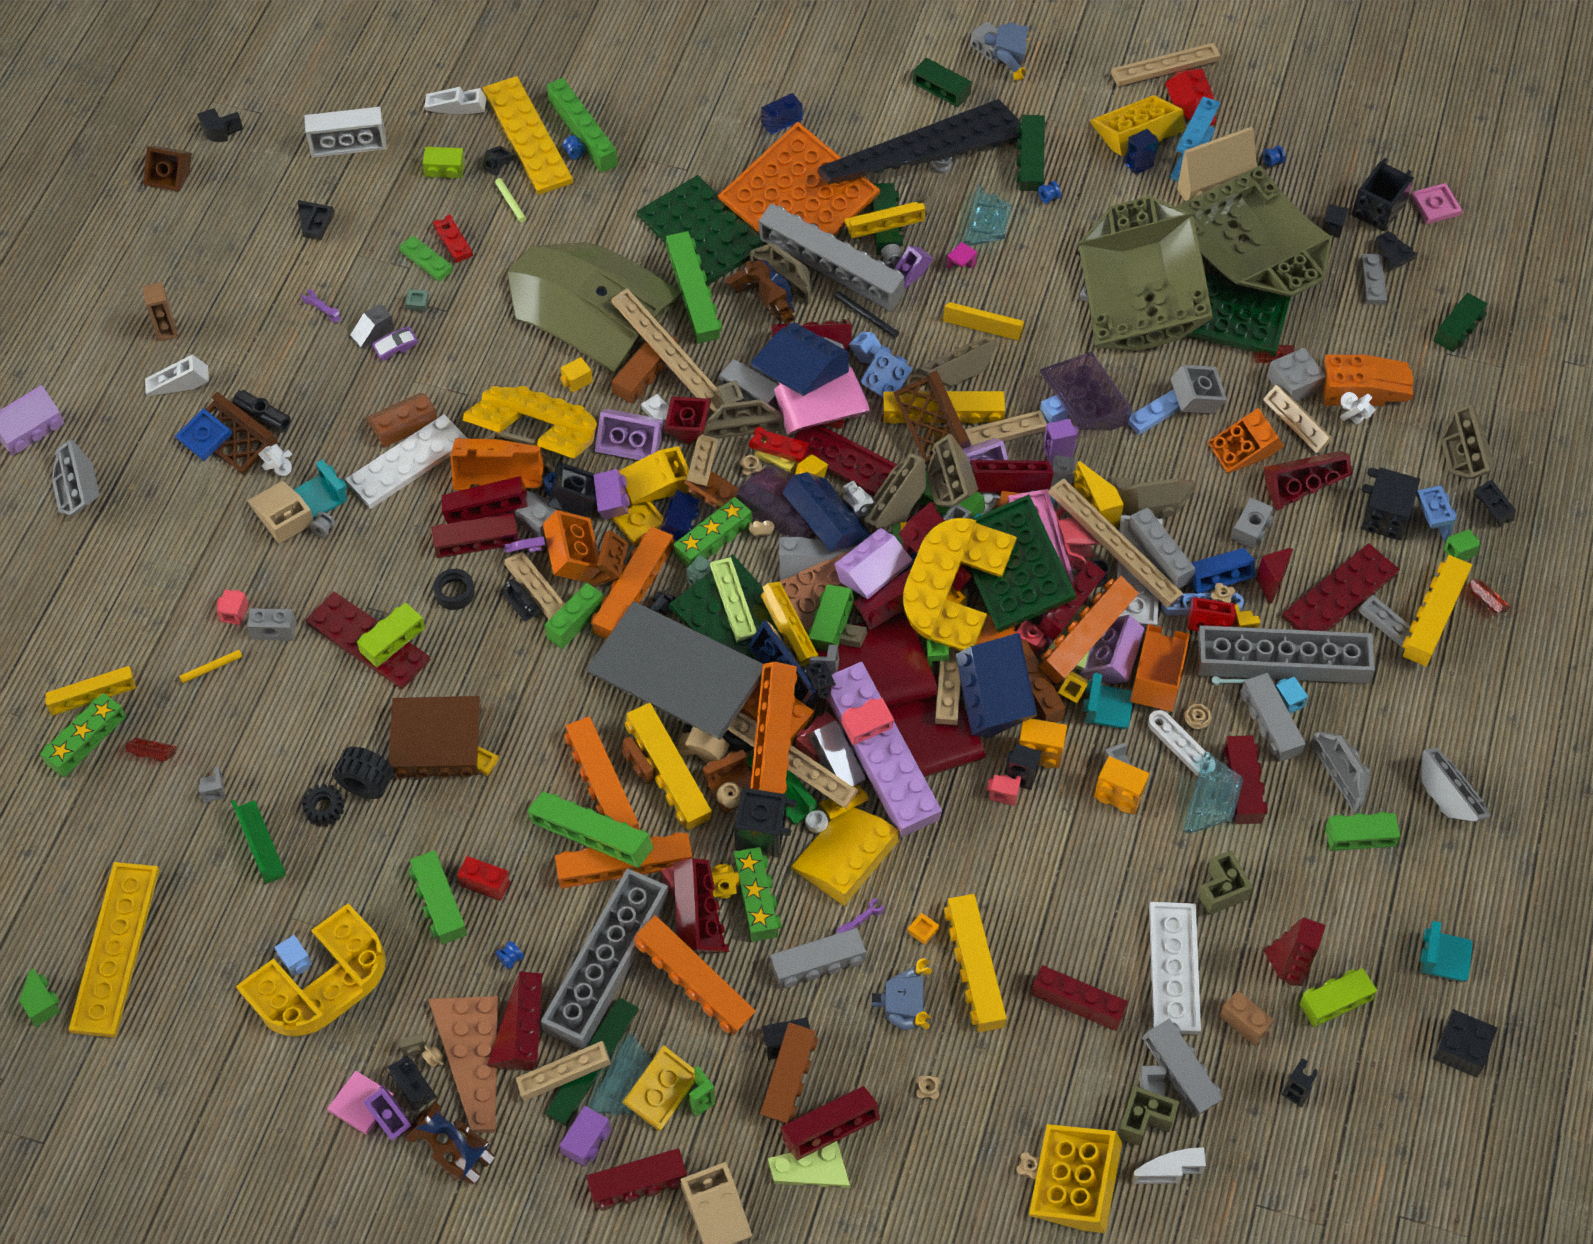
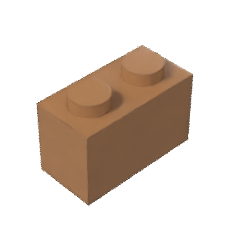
[1219,990,1274,1046]

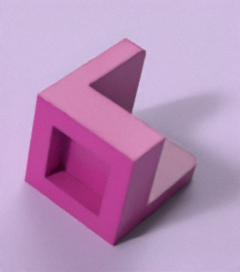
[946,242,977,269]

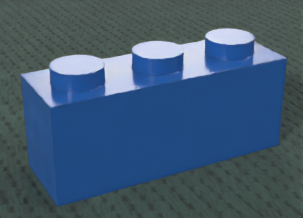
[1189,548,1255,594]

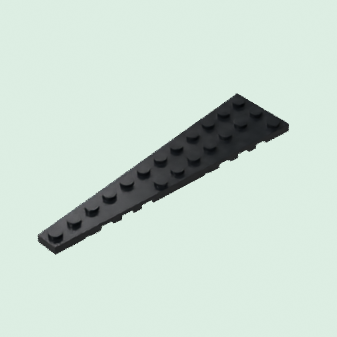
[817,99,1021,185]

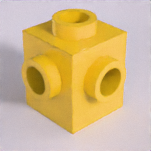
[711,864,740,898]

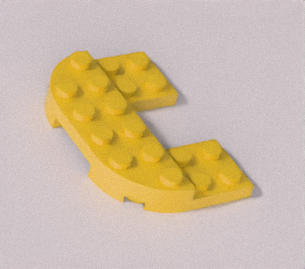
[463,386,597,459]
[903,518,1017,651]
[236,903,386,1036]

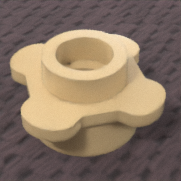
[739,455,762,476]
[1211,583,1235,603]
[422,1045,444,1068]
[916,1076,940,1100]
[1016,1152,1040,1180]

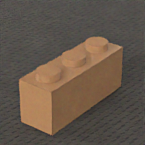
[142,282,178,342]

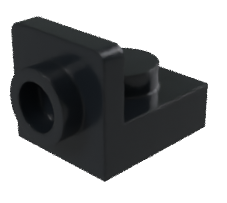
[483,145,514,175]

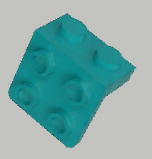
[294,459,348,520]
[1083,673,1133,729]
[1420,920,1473,982]

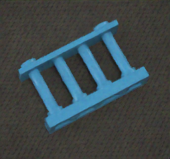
[1170,97,1221,181]

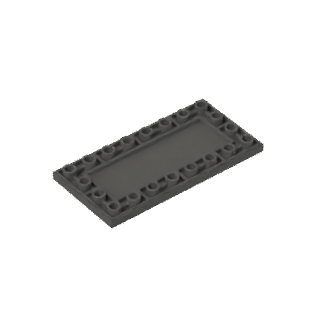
[586,601,763,740]

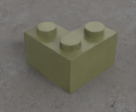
[1198,850,1253,915]
[1118,1086,1179,1146]

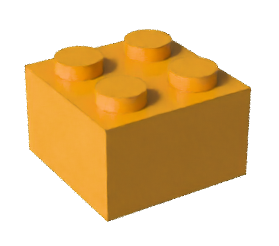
[1019,718,1067,769]
[1094,756,1150,815]

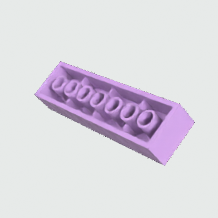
[827,662,942,838]

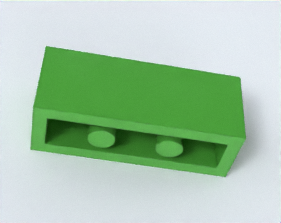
[545,583,603,649]
[807,584,854,652]
[1325,812,1400,851]

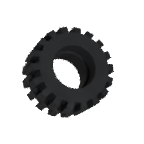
[332,746,394,799]

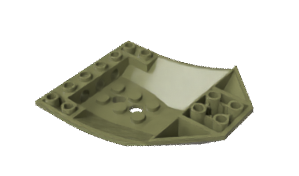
[1175,165,1333,297]
[1078,196,1213,350]
[507,242,681,373]

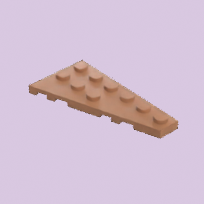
[779,550,853,633]
[429,996,499,1133]

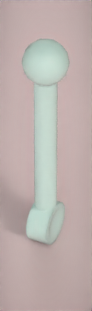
[1212,676,1253,686]

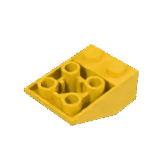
[619,446,692,504]
[1072,461,1124,528]

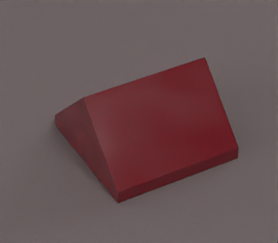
[664,397,711,444]
[1256,548,1293,604]

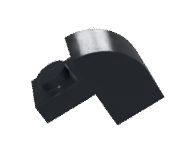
[197,108,243,142]

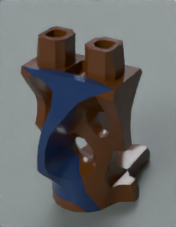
[725,260,795,324]
[404,1101,495,1185]

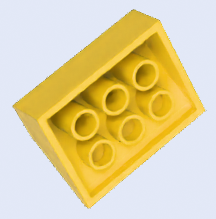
[1090,95,1186,156]
[791,807,899,906]
[1029,1124,1122,1233]

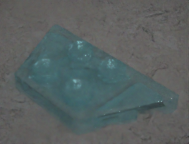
[964,185,1012,246]
[1183,751,1244,834]
[588,1033,652,1115]

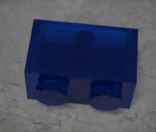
[761,93,803,135]
[1125,128,1158,175]
[659,490,700,541]

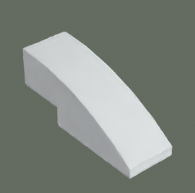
[424,87,486,114]
[1131,1147,1206,1184]

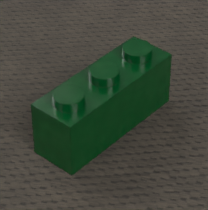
[913,57,972,107]
[1433,292,1488,353]

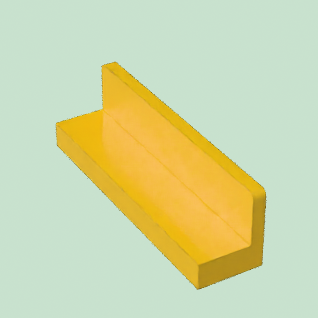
[845,202,926,239]
[943,302,1024,341]
[761,582,818,666]
[45,666,136,716]

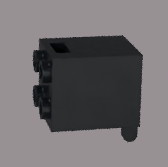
[1351,158,1414,232]
[1361,467,1420,541]
[734,787,797,857]

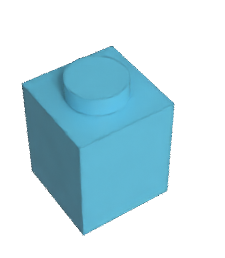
[1275,677,1308,714]

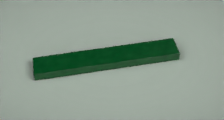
[545,997,639,1126]

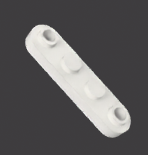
[1148,710,1216,779]

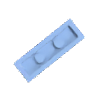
[1126,389,1181,435]

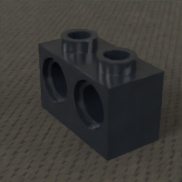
[1004,744,1042,790]

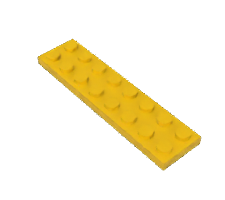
[483,76,573,195]
[69,862,160,1038]

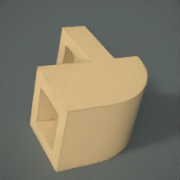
[676,727,730,764]

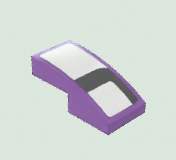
[372,327,419,362]

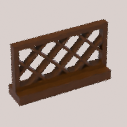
[893,370,970,464]
[205,392,279,475]

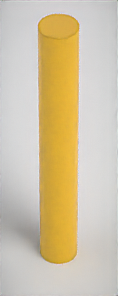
[179,650,242,684]

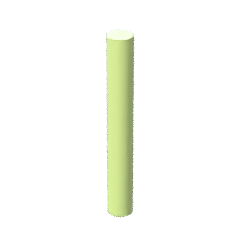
[495,178,526,223]

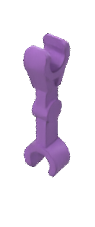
[301,289,341,323]
[837,898,884,934]

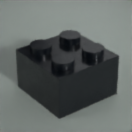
[1432,1009,1498,1078]

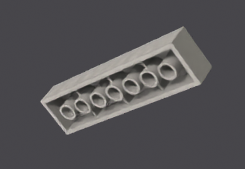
[759,203,904,312]
[1197,626,1375,683]
[541,868,669,1050]

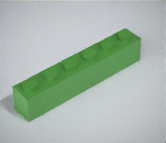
[547,78,618,173]
[666,231,722,344]
[527,791,654,868]

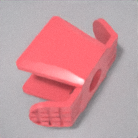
[1055,506,1100,570]

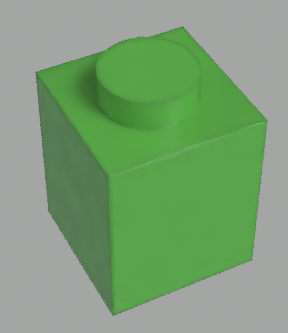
[1444,529,1480,561]

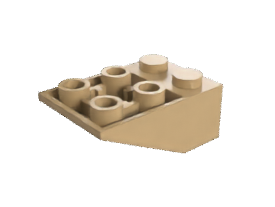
[247,481,314,544]
[681,1162,752,1244]

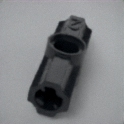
[232,390,291,432]

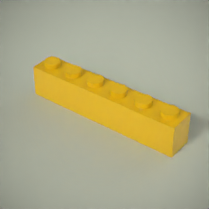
[883,391,1005,424]
[1402,555,1473,667]
[625,703,712,830]
[944,894,1007,1033]

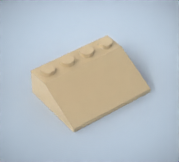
[1177,127,1257,201]

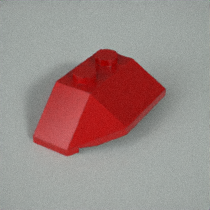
[1165,68,1216,126]

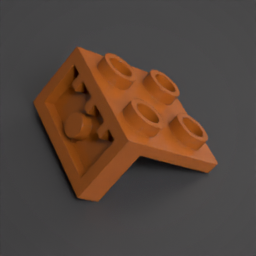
[685,471,742,509]
[589,530,628,587]

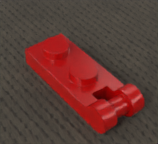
[432,215,473,263]
[748,427,809,463]

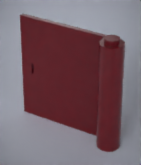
[815,613,938,718]
[888,673,985,777]

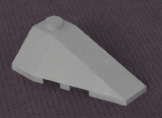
[507,491,569,539]
[779,537,855,580]

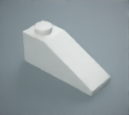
[145,355,209,396]

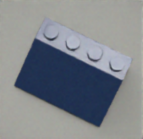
[750,322,849,396]
[782,472,872,552]
[748,620,820,708]
[955,633,1037,738]

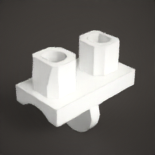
[1340,392,1376,425]
[258,444,292,476]
[843,481,873,516]

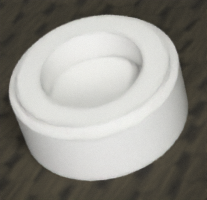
[805,810,828,833]

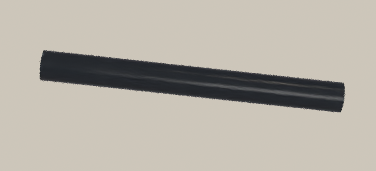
[834,291,899,338]

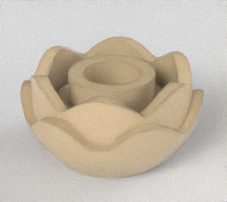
[749,520,774,537]
[1184,704,1212,729]
[717,782,742,808]

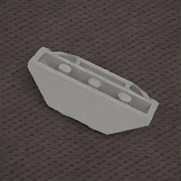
[52,439,100,516]
[1311,731,1371,814]
[1422,747,1491,821]

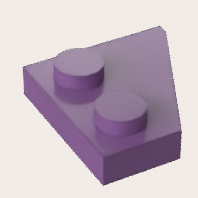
[504,536,545,553]

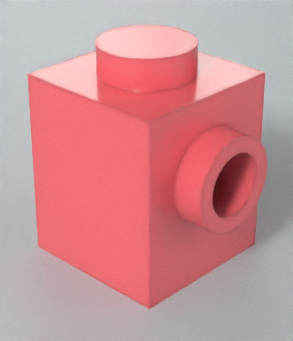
[217,590,249,625]
[1015,621,1048,656]

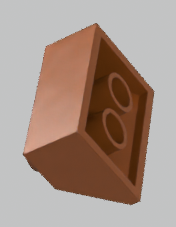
[366,393,437,448]

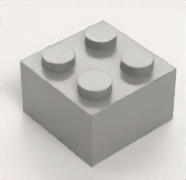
[1267,348,1326,402]
[1171,365,1227,414]

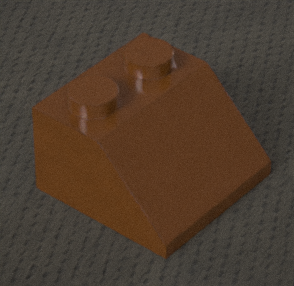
[143,146,192,191]

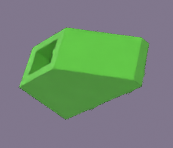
[19,968,61,1027]

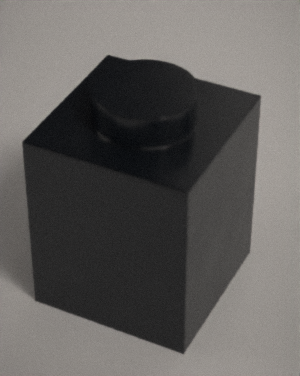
[1322,204,1348,238]

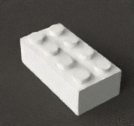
[304,107,387,158]

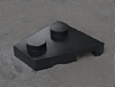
[297,200,334,240]
[1374,231,1417,270]

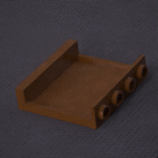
[388,696,482,779]

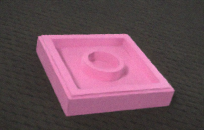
[1410,183,1463,224]
[327,1071,395,1135]

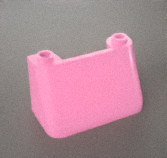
[774,367,870,435]

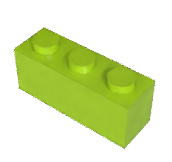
[357,602,425,668]
[1299,968,1377,1027]

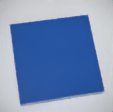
[175,408,232,461]

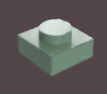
[405,289,429,311]

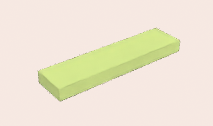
[710,557,757,642]

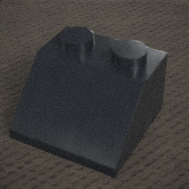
[549,462,597,518]

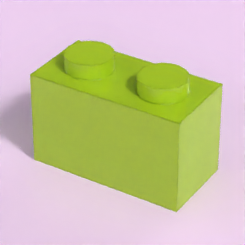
[423,147,465,178]

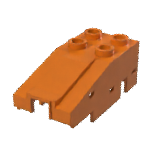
[1321,354,1413,406]
[450,438,544,491]
[1130,624,1190,712]

